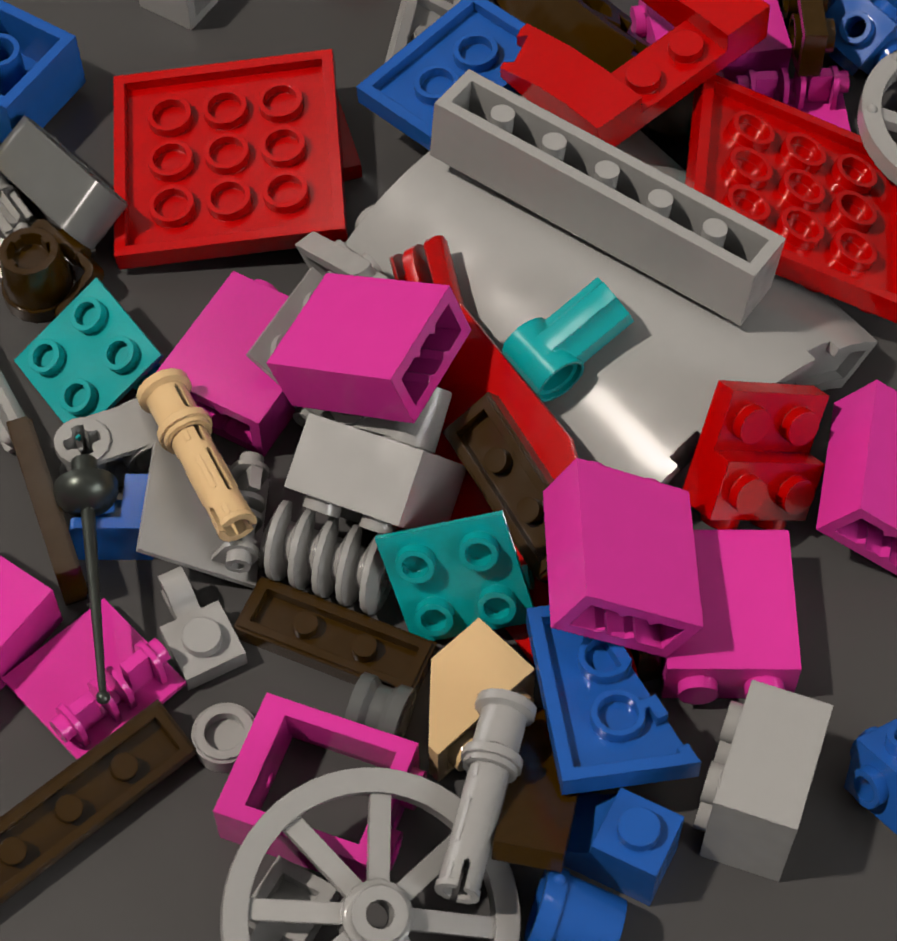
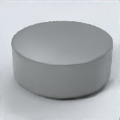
[191,703,255,773]

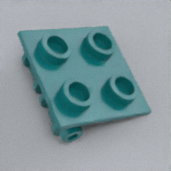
[14,277,164,441]
[375,510,535,641]

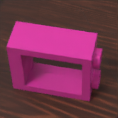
[213,693,427,882]

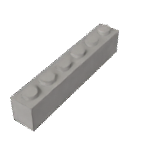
[430,69,786,326]

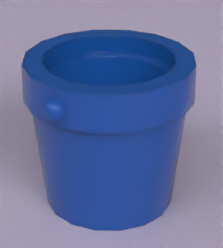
[522,868,627,941]

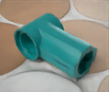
[502,277,634,402]

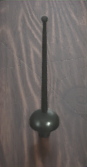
[53,454,118,705]

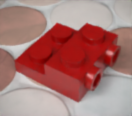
[682,380,829,530]

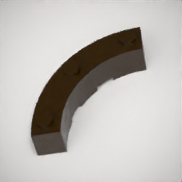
[494,0,725,147]

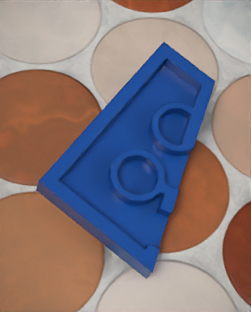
[526,605,701,795]

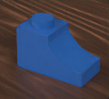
[563,787,685,906]

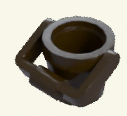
[0,219,104,323]

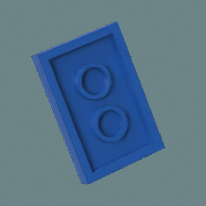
[356,0,525,151]

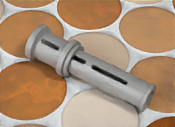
[434,688,537,904]

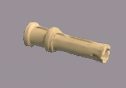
[136,368,257,542]

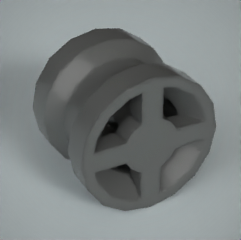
[344,672,417,738]

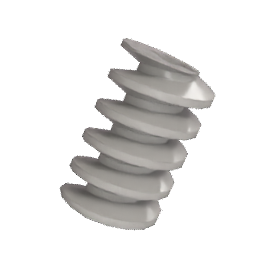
[258,500,392,615]

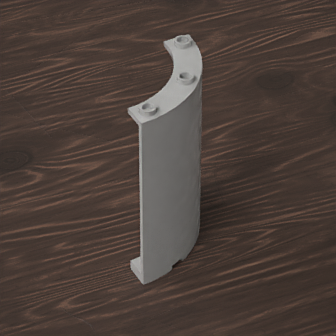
[345,95,878,489]

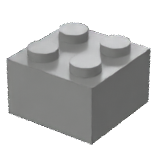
[284,413,467,534]
[693,680,834,882]

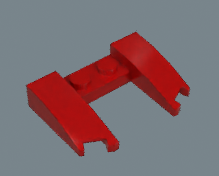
[500,0,770,147]

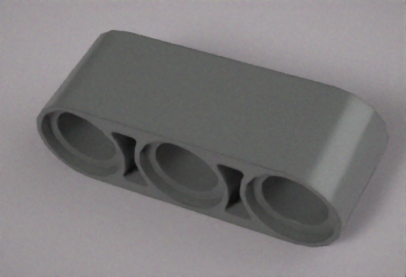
[0,115,129,250]

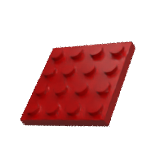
[113,49,348,270]
[685,74,897,323]

